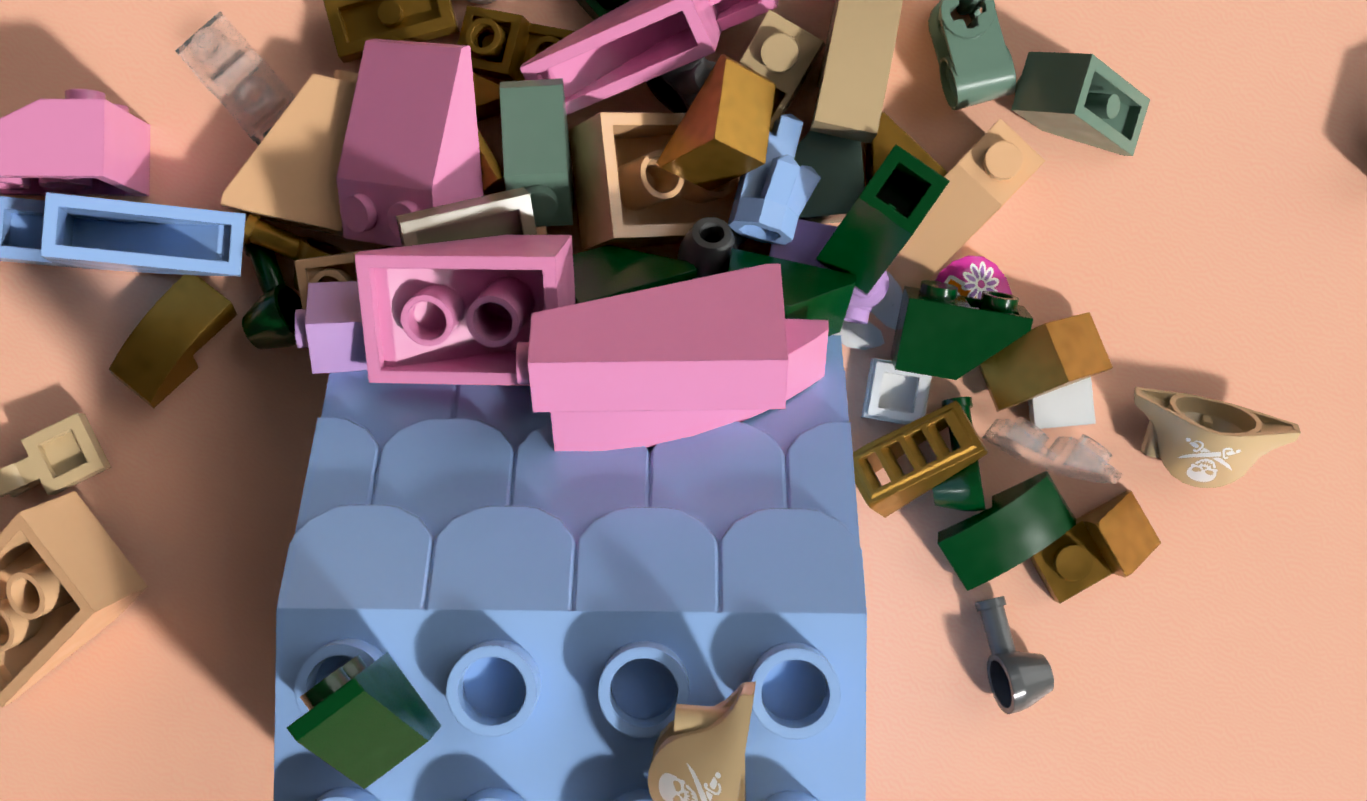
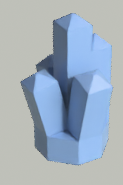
[728,114,821,245]

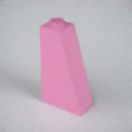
[516,264,789,412]

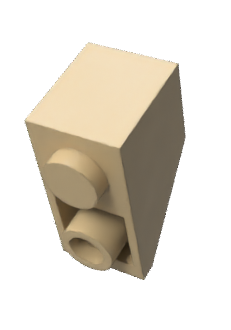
[739,9,825,133]

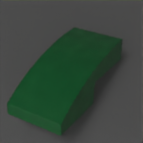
[937,471,1076,591]

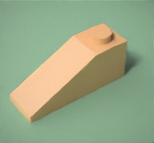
[886,118,1045,294]

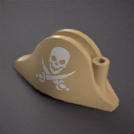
[1134,387,1301,489]
[647,681,756,801]

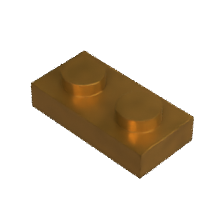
[323,0,459,63]

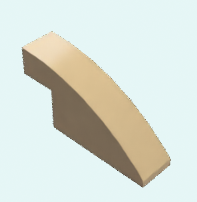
[810,0,903,144]

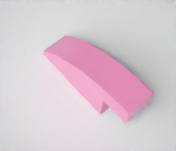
[520,0,779,115]
[550,319,829,451]

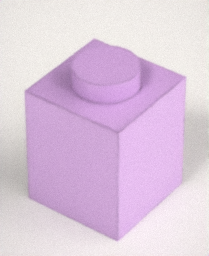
[295,281,367,374]

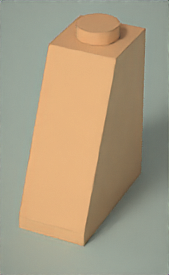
[220,70,358,237]

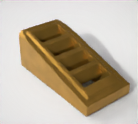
[853,401,988,518]

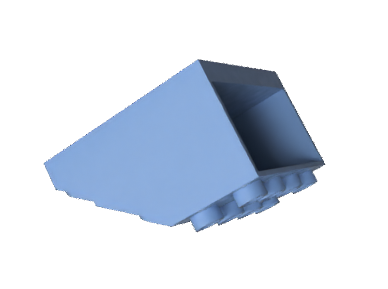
[274,335,867,801]

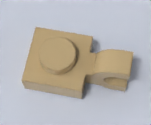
[0,413,112,497]

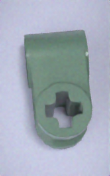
[928,0,1016,110]

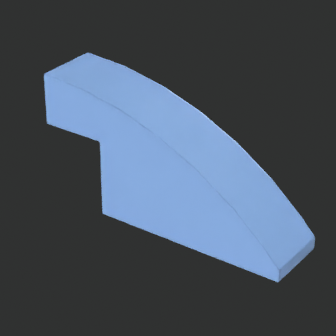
[0,192,246,277]

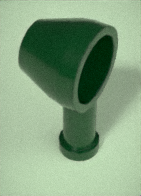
[242,242,302,349]
[932,397,986,512]

